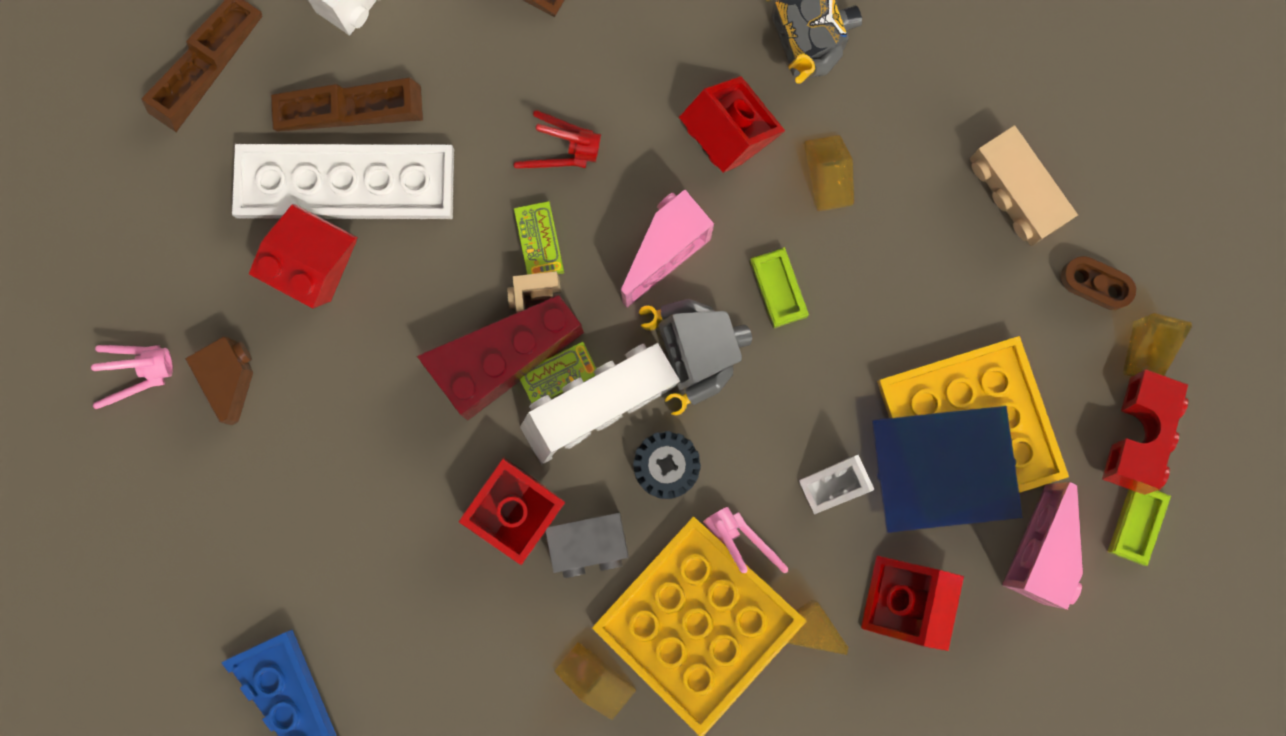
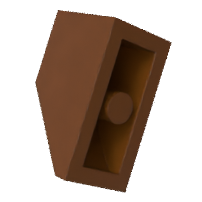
[185,336,253,425]

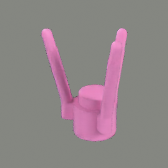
[91,345,173,409]
[703,507,788,573]

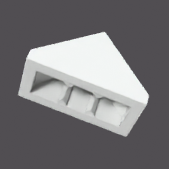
[799,455,875,514]

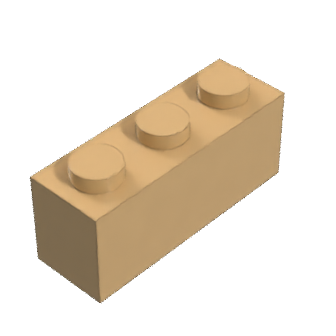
[970,125,1078,246]

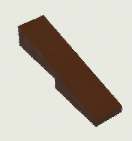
[141,0,263,132]
[271,77,423,132]

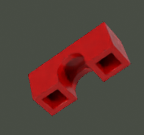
[1102,369,1188,495]

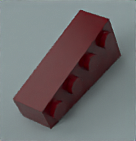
[417,295,584,421]

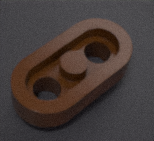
[1061,256,1136,310]

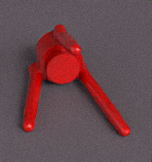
[513,110,601,169]

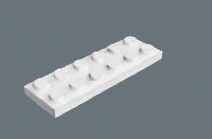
[232,144,454,219]

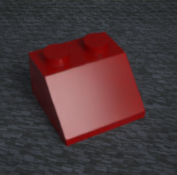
[679,76,785,173]
[249,204,358,309]
[459,457,565,565]
[861,556,964,651]

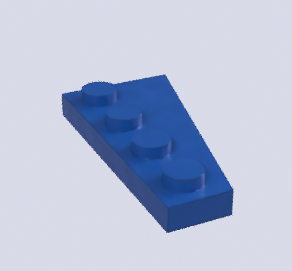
[221,630,337,736]

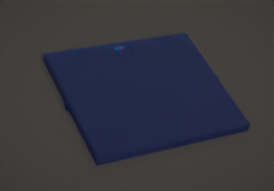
[872,406,1023,533]

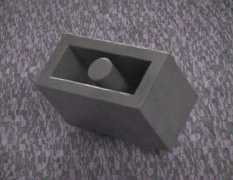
[546,513,629,578]

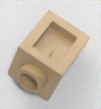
[507,271,561,313]

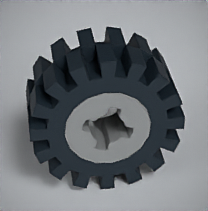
[633,431,701,499]

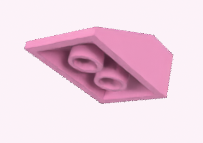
[621,190,714,308]
[1003,482,1083,610]

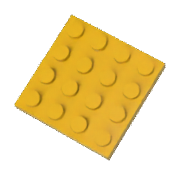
[877,336,1069,522]
[592,516,807,736]

